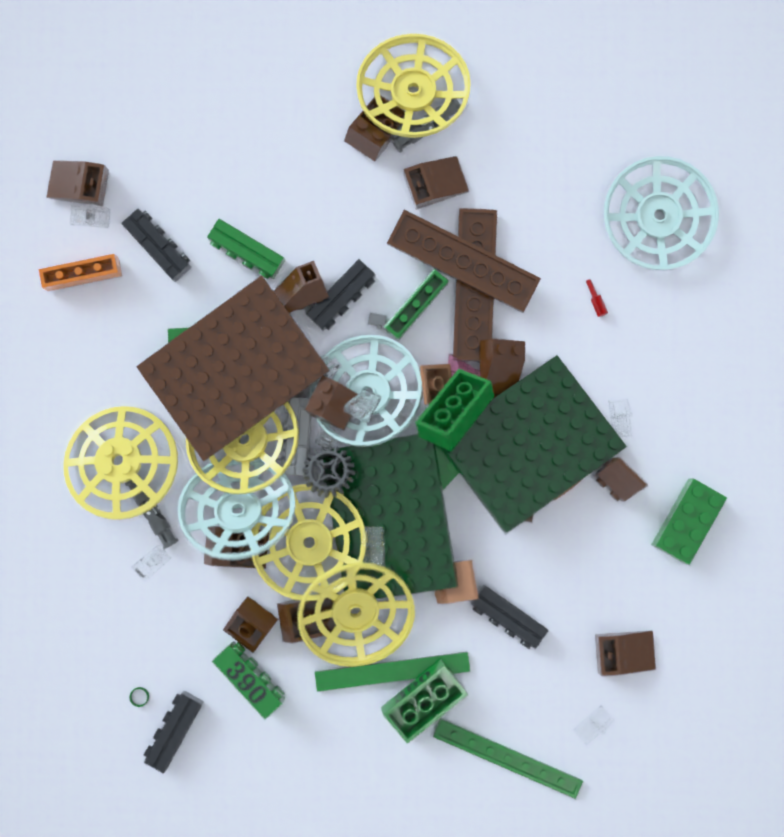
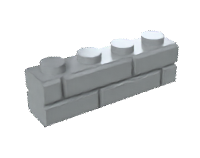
[280,397,312,476]

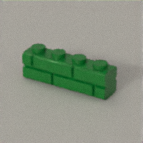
[207,218,285,280]
[384,269,449,341]

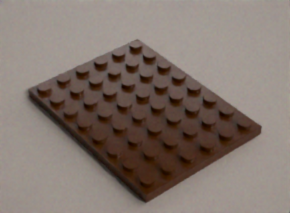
[136,275,330,462]

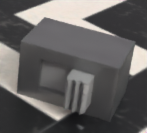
[368,313,387,329]

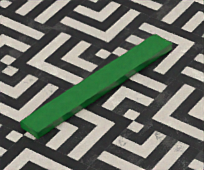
[315,651,470,692]
[433,718,583,799]

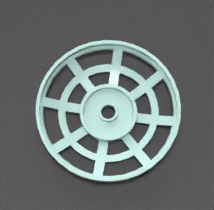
[604,156,719,270]
[309,335,423,447]
[178,457,296,560]

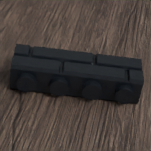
[121,208,191,282]
[306,259,376,331]
[471,584,548,649]
[143,691,204,773]

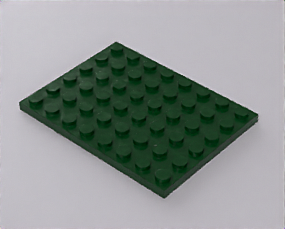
[441,355,627,535]
[321,434,459,599]

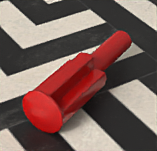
[586,279,608,317]

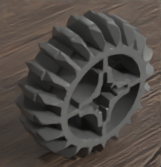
[302,445,355,498]

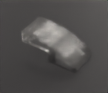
[362,527,385,567]

